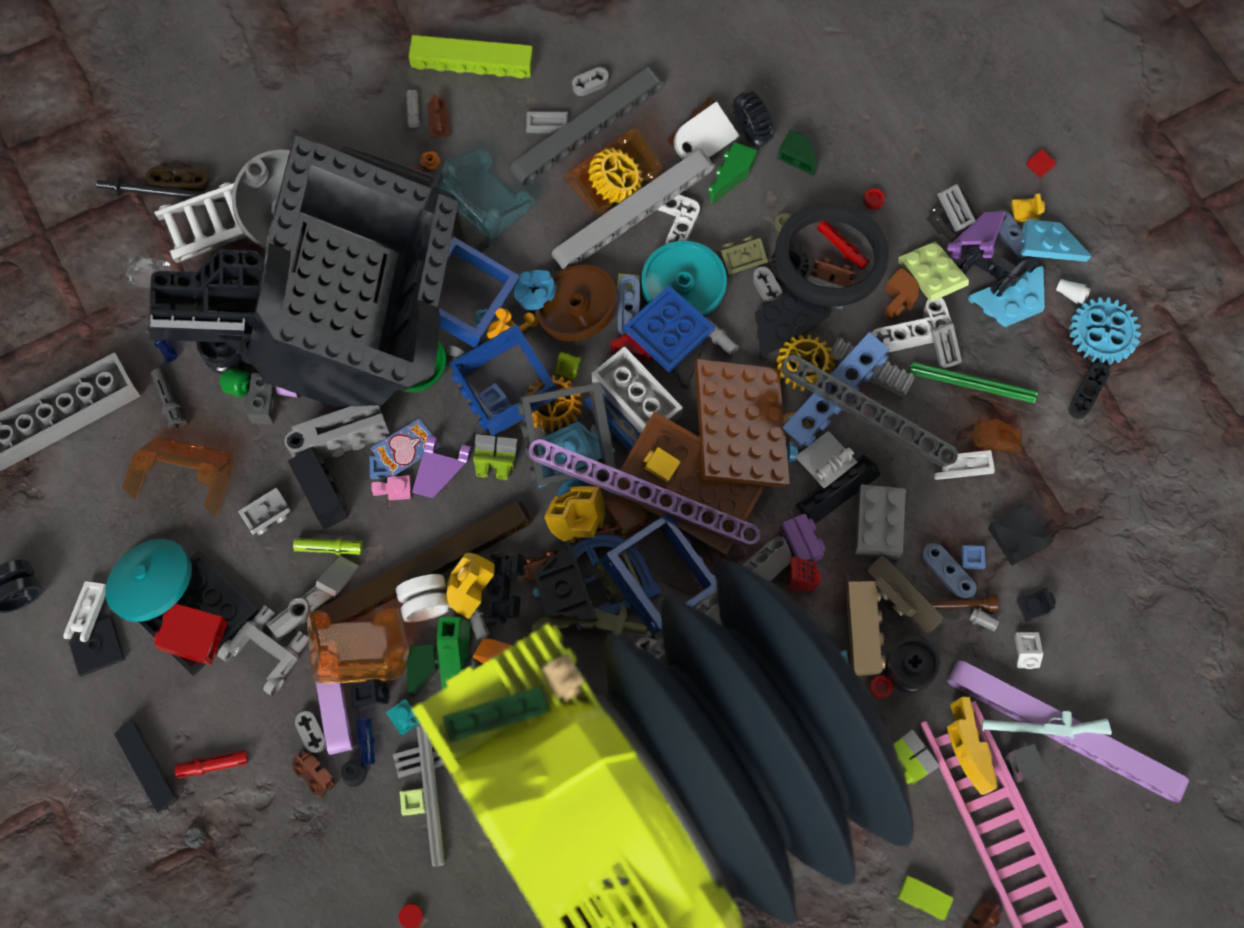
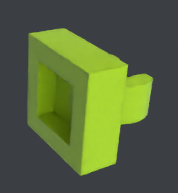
[555,352,581,381]

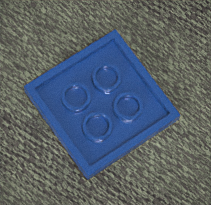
[623,285,715,373]

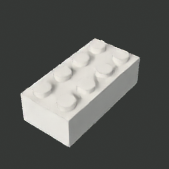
[592,346,683,434]

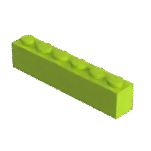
[409,35,533,78]

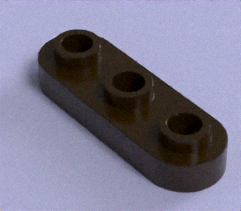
[146,167,210,190]

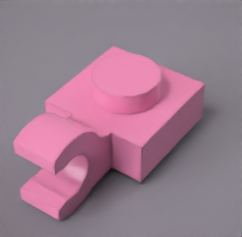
[372,476,411,501]

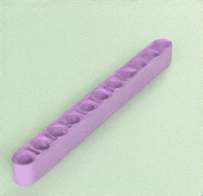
[529,439,760,546]
[947,660,1189,803]

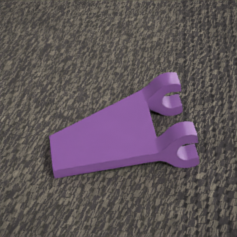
[947,211,1005,259]
[412,435,471,499]

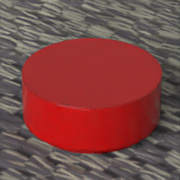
[863,188,885,210]
[869,675,893,699]
[398,904,423,928]

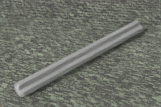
[417,725,445,867]

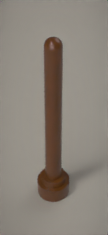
[888,594,998,612]

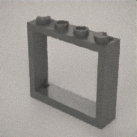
[517,382,616,486]

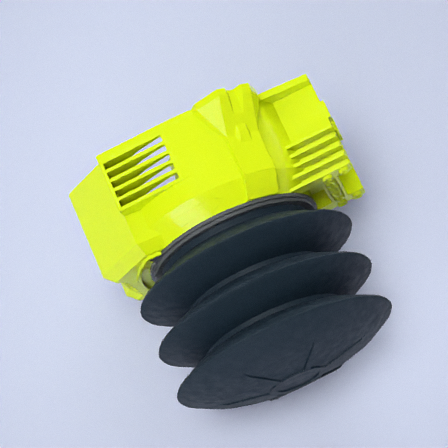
[411,561,914,928]

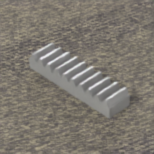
[830,338,915,398]

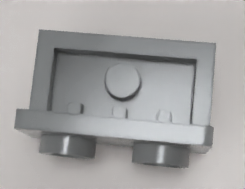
[238,487,291,535]

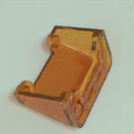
[562,126,664,216]
[307,608,410,684]

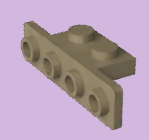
[868,555,944,634]

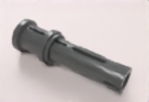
[150,368,187,431]

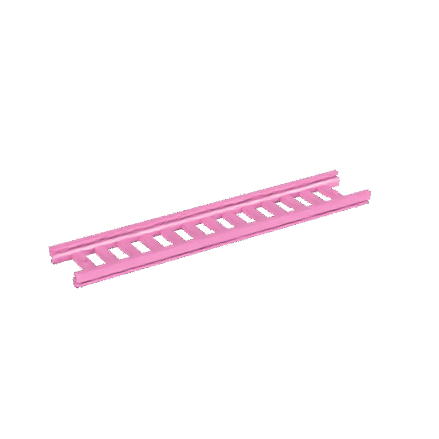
[920,701,1083,928]

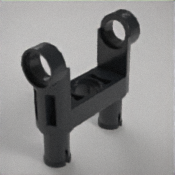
[956,244,1041,297]

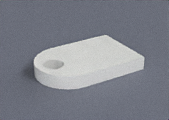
[674,102,739,159]

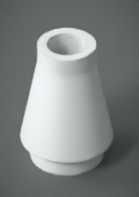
[1056,279,1091,304]

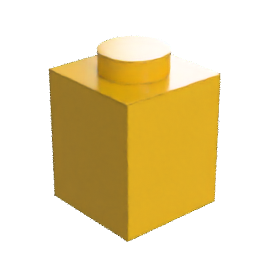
[644,447,681,483]

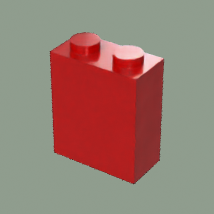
[154,604,228,666]

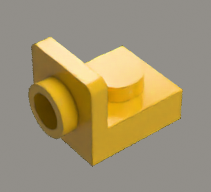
[1011,193,1045,222]

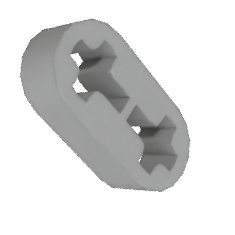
[572,67,609,96]
[753,267,782,304]
[295,711,327,754]

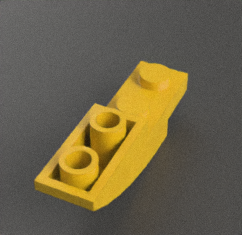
[947,697,997,795]

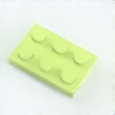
[898,241,969,302]

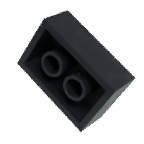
[287,448,348,530]

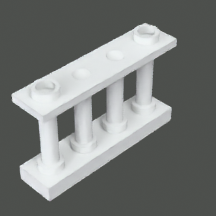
[155,182,246,263]

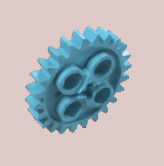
[1069,297,1141,365]

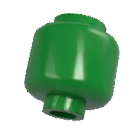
[219,367,251,398]

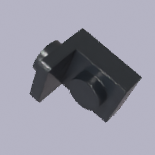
[1017,587,1056,622]
[351,679,389,708]

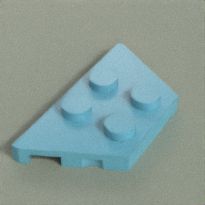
[1021,219,1091,262]
[968,266,1045,327]
[537,422,615,488]

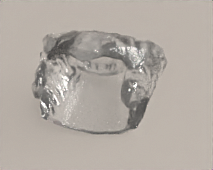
[126,256,171,288]

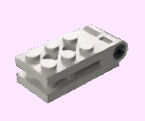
[284,405,390,459]

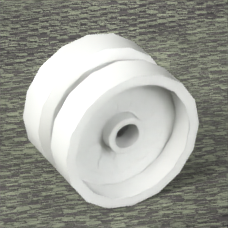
[396,574,452,622]

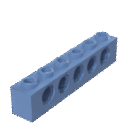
[782,332,889,449]

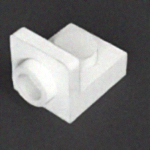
[1015,632,1043,669]

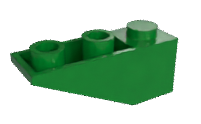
[708,142,757,204]
[437,617,471,690]

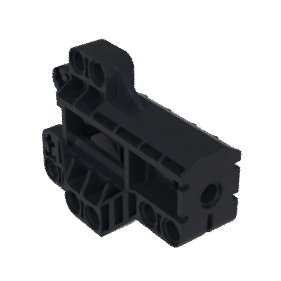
[149,249,265,364]

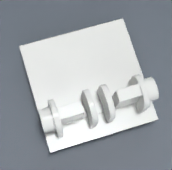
[797,431,857,489]

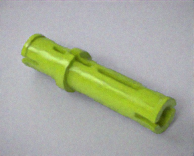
[293,537,363,556]

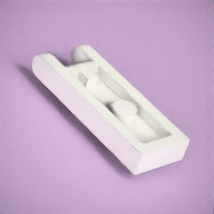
[932,450,995,480]
[64,581,106,642]

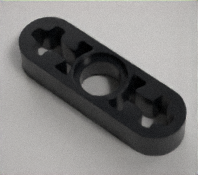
[1068,363,1110,419]

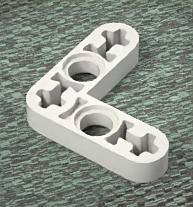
[657,195,700,244]

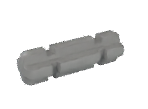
[406,90,419,128]

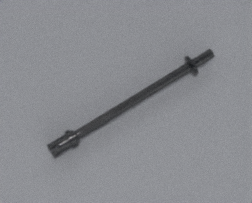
[96,177,227,203]

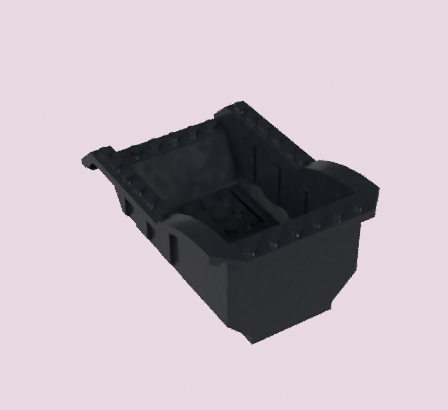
[246,129,458,409]

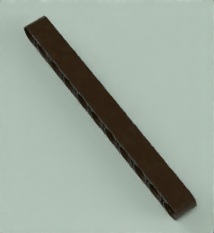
[305,501,533,639]

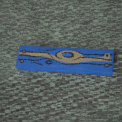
[584,394,640,452]

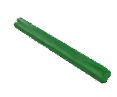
[909,362,1038,403]

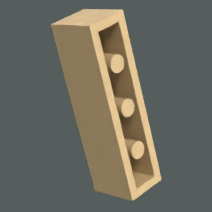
[846,581,885,676]

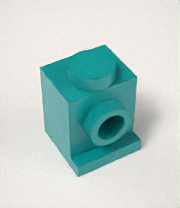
[386,699,420,736]

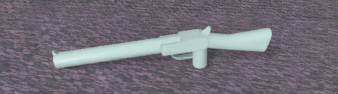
[981,711,1111,739]

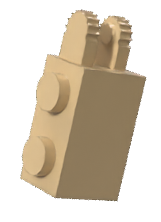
[542,653,584,701]

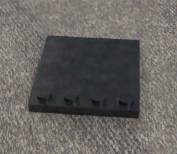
[139,551,260,676]

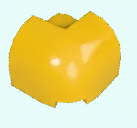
[544,486,605,544]
[447,553,495,619]

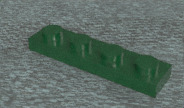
[442,686,550,742]

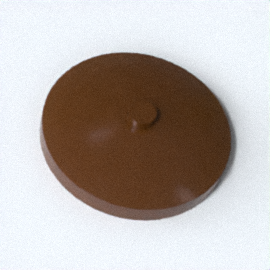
[535,265,619,342]

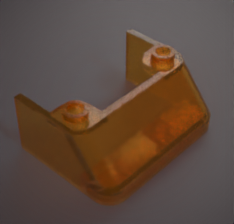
[122,437,233,517]

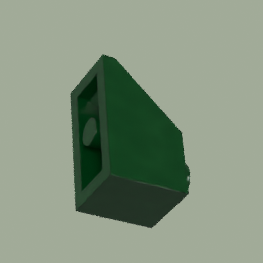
[777,130,818,176]
[406,644,439,696]

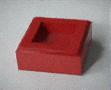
[1026,150,1056,178]

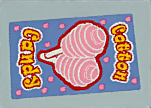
[370,418,441,477]

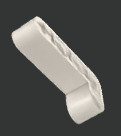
[871,298,952,353]

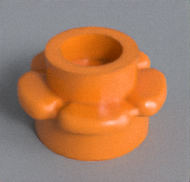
[420,151,441,171]

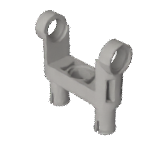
[217,605,310,696]

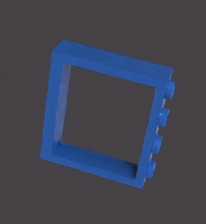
[439,237,520,348]
[449,324,557,436]
[600,513,717,635]

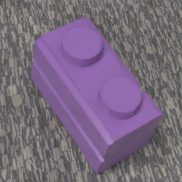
[779,514,825,562]

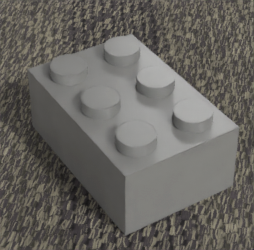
[854,485,906,560]

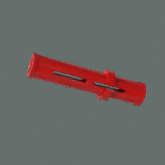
[816,221,870,271]
[175,750,248,779]

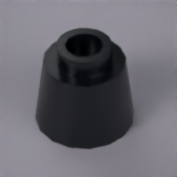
[341,761,367,787]

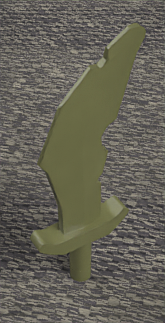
[532,604,648,637]

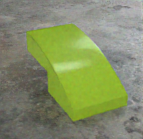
[897,876,954,921]

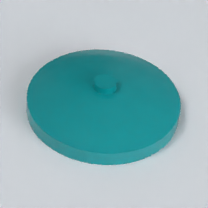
[642,241,727,317]
[105,539,192,622]

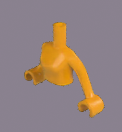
[484,308,539,343]

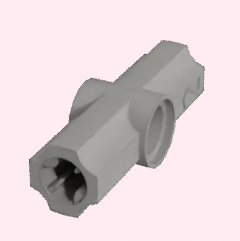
[266,586,333,640]

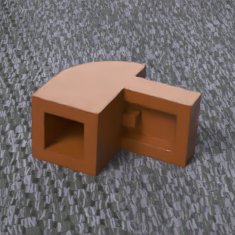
[884,268,919,320]

